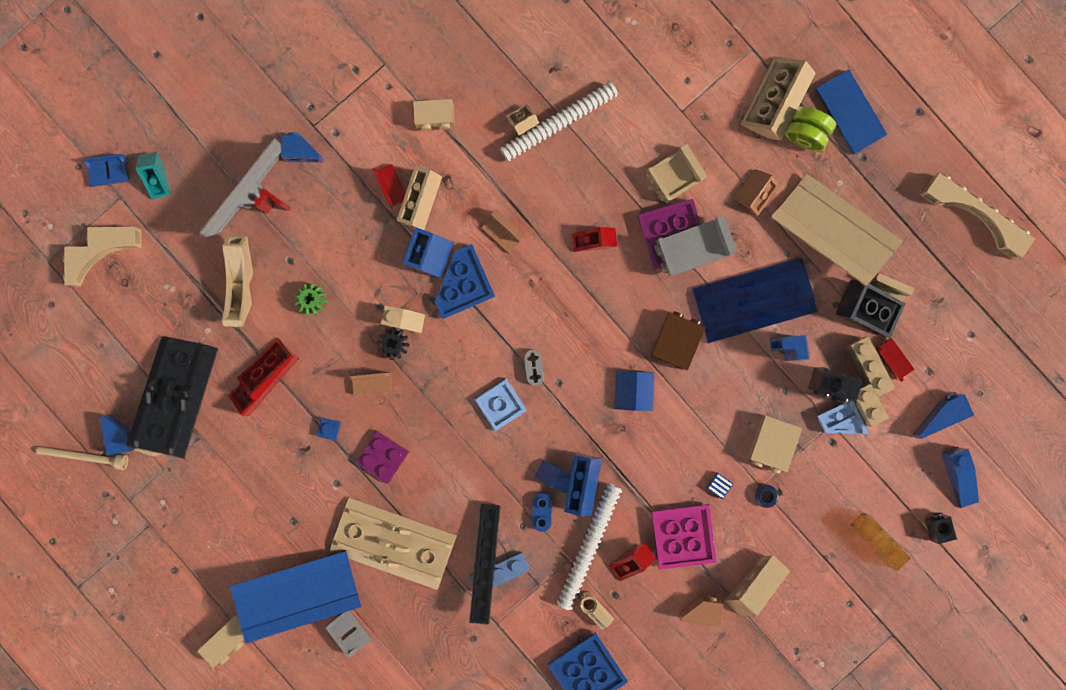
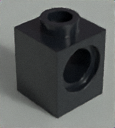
[925,512,957,544]

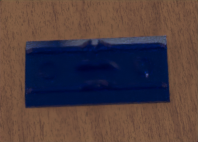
[692,257,818,343]

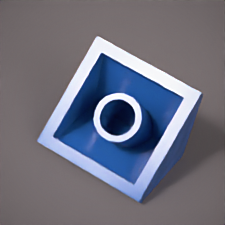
[614,371,654,411]

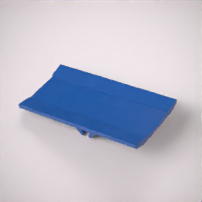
[230,551,361,644]

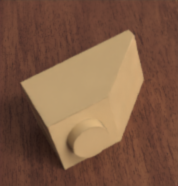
[381,305,425,333]

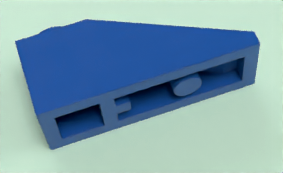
[913,392,974,439]
[941,447,979,508]

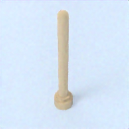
[35,447,128,471]

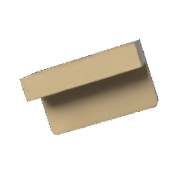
[869,273,914,302]

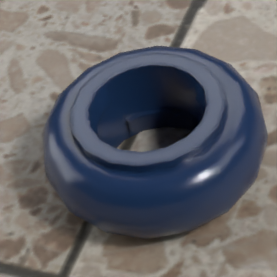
[755,484,779,508]

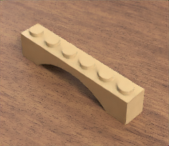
[920,173,1035,260]

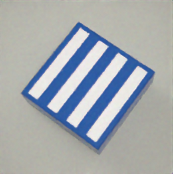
[706,472,733,499]

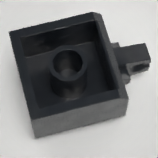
[808,367,862,404]

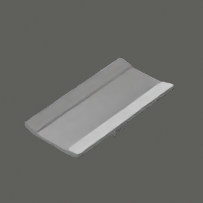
[200,139,282,237]

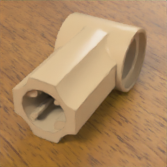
[579,592,614,630]

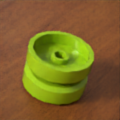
[785,107,836,152]

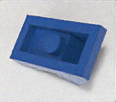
[534,459,571,494]

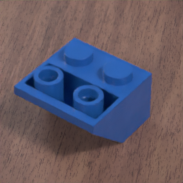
[402,227,454,278]

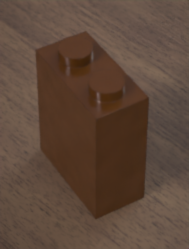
[650,311,706,370]

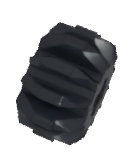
[377,327,410,360]

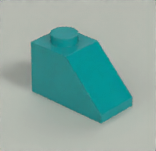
[136,152,171,199]

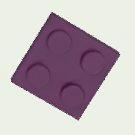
[356,431,410,484]

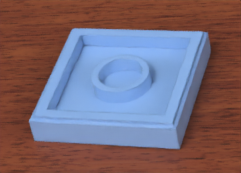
[474,379,527,431]

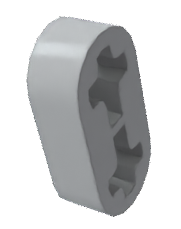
[524,350,544,386]

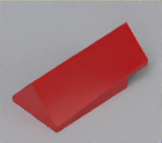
[228,338,299,416]

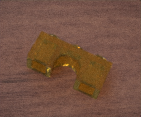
[850,512,911,572]

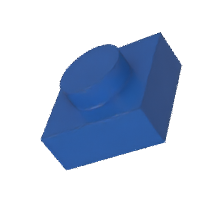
[317,417,341,441]

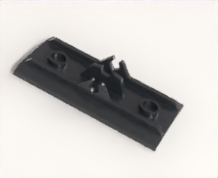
[126,336,218,459]

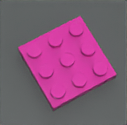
[651,504,717,570]

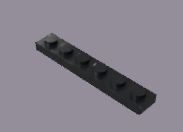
[469,504,501,625]

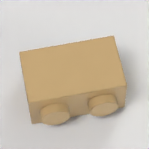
[413,99,455,131]
[854,383,889,427]

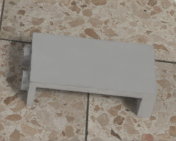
[654,215,737,277]

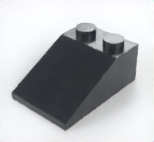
[835,279,906,338]

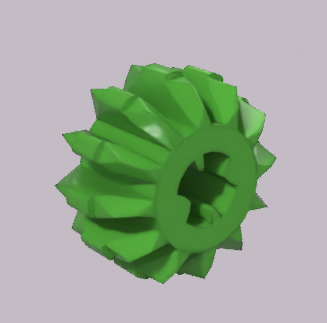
[294,283,328,316]

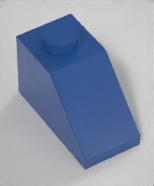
[281,132,324,163]
[100,416,134,455]

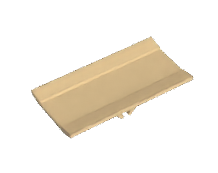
[771,174,903,286]
[330,497,457,590]

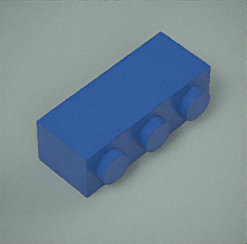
[564,454,602,517]

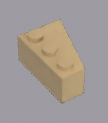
[724,555,790,616]

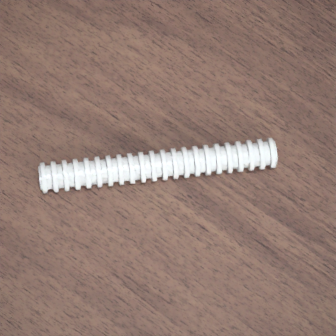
[500,81,618,162]
[557,484,622,610]

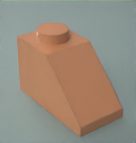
[679,595,723,627]

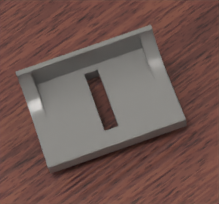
[325,611,372,658]

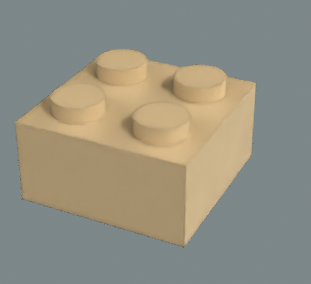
[506,104,539,135]

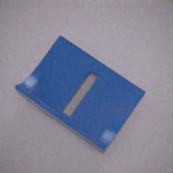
[83,154,130,187]

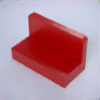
[373,164,406,207]
[253,188,290,214]
[875,338,915,382]

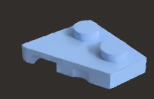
[816,401,869,434]

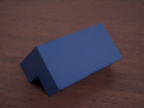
[770,335,810,361]

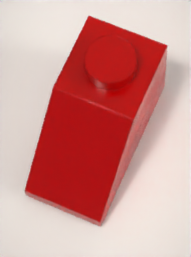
[572,227,617,252]
[609,542,656,581]

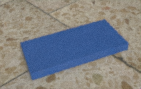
[815,69,888,155]

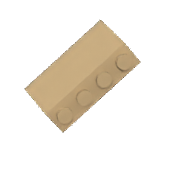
[741,57,816,141]

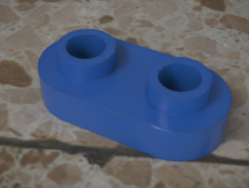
[532,492,552,532]

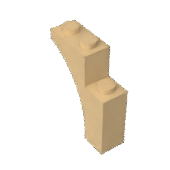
[62,227,141,287]
[222,235,254,327]

